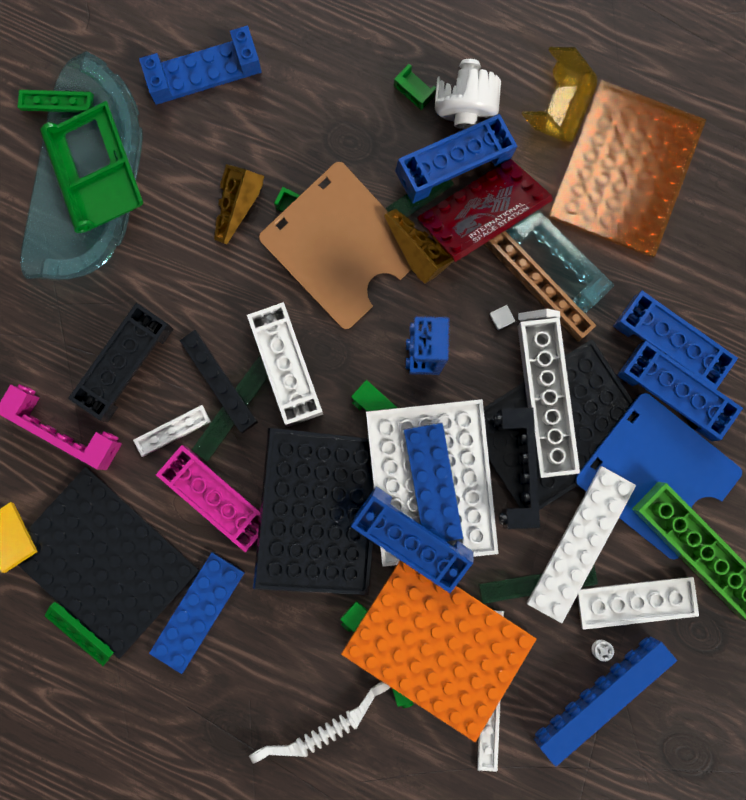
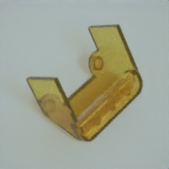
[522,47,597,142]

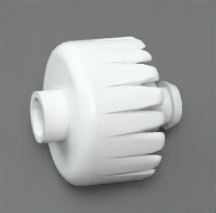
[435,59,501,129]

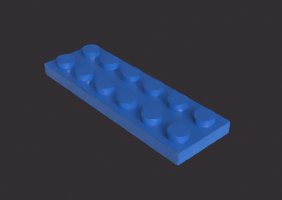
[404,422,463,542]
[149,552,245,674]

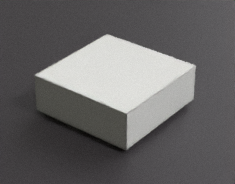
[489,305,515,331]

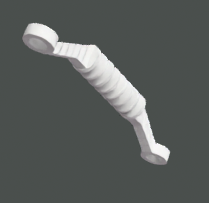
[249,682,391,764]

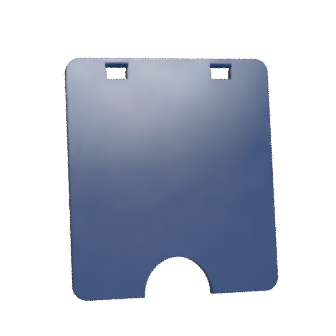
[575,393,742,559]

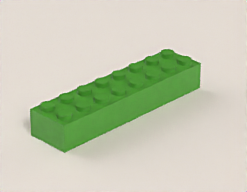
[632,482,746,621]

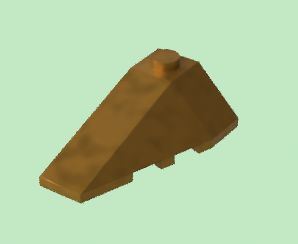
[214,164,264,244]
[384,209,454,284]

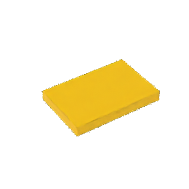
[0,502,38,573]

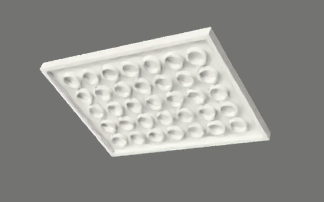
[366,399,498,567]

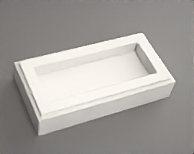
[518,309,560,322]

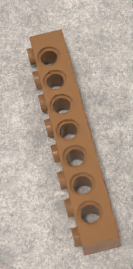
[484,231,596,342]

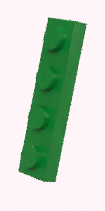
[17,90,94,113]
[44,602,114,666]

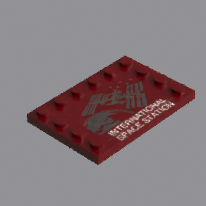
[417,159,553,262]

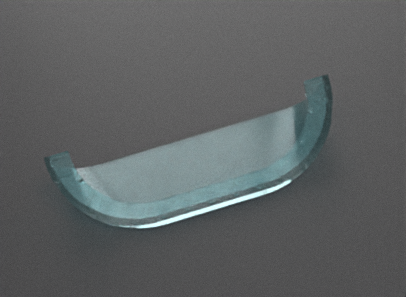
[21,51,142,280]

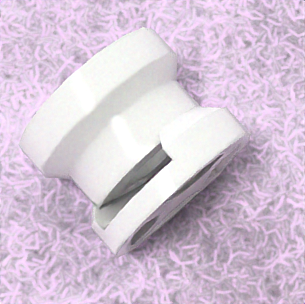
[591,639,614,661]

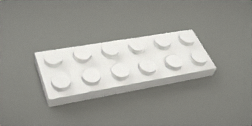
[577,576,699,630]

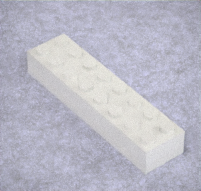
[517,318,580,478]

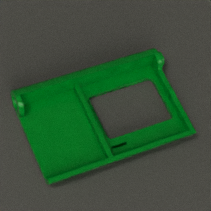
[40,100,143,233]

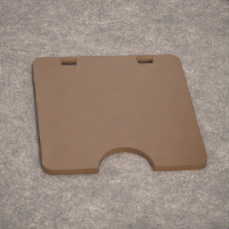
[259,162,411,329]

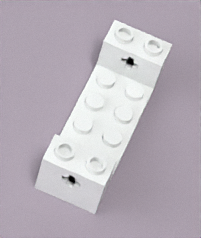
[247,302,323,427]

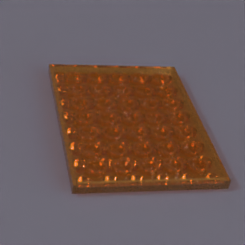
[548,80,706,258]

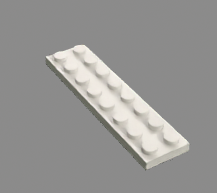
[527,466,636,623]

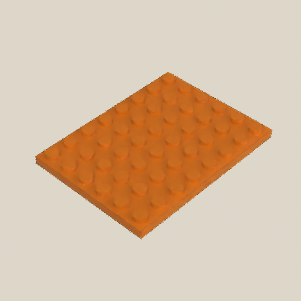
[341,560,537,742]

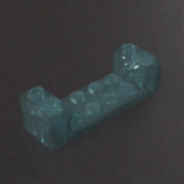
[507,210,615,313]

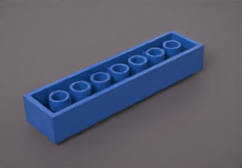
[533,637,677,767]

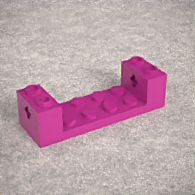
[0,384,122,470]
[156,445,260,552]

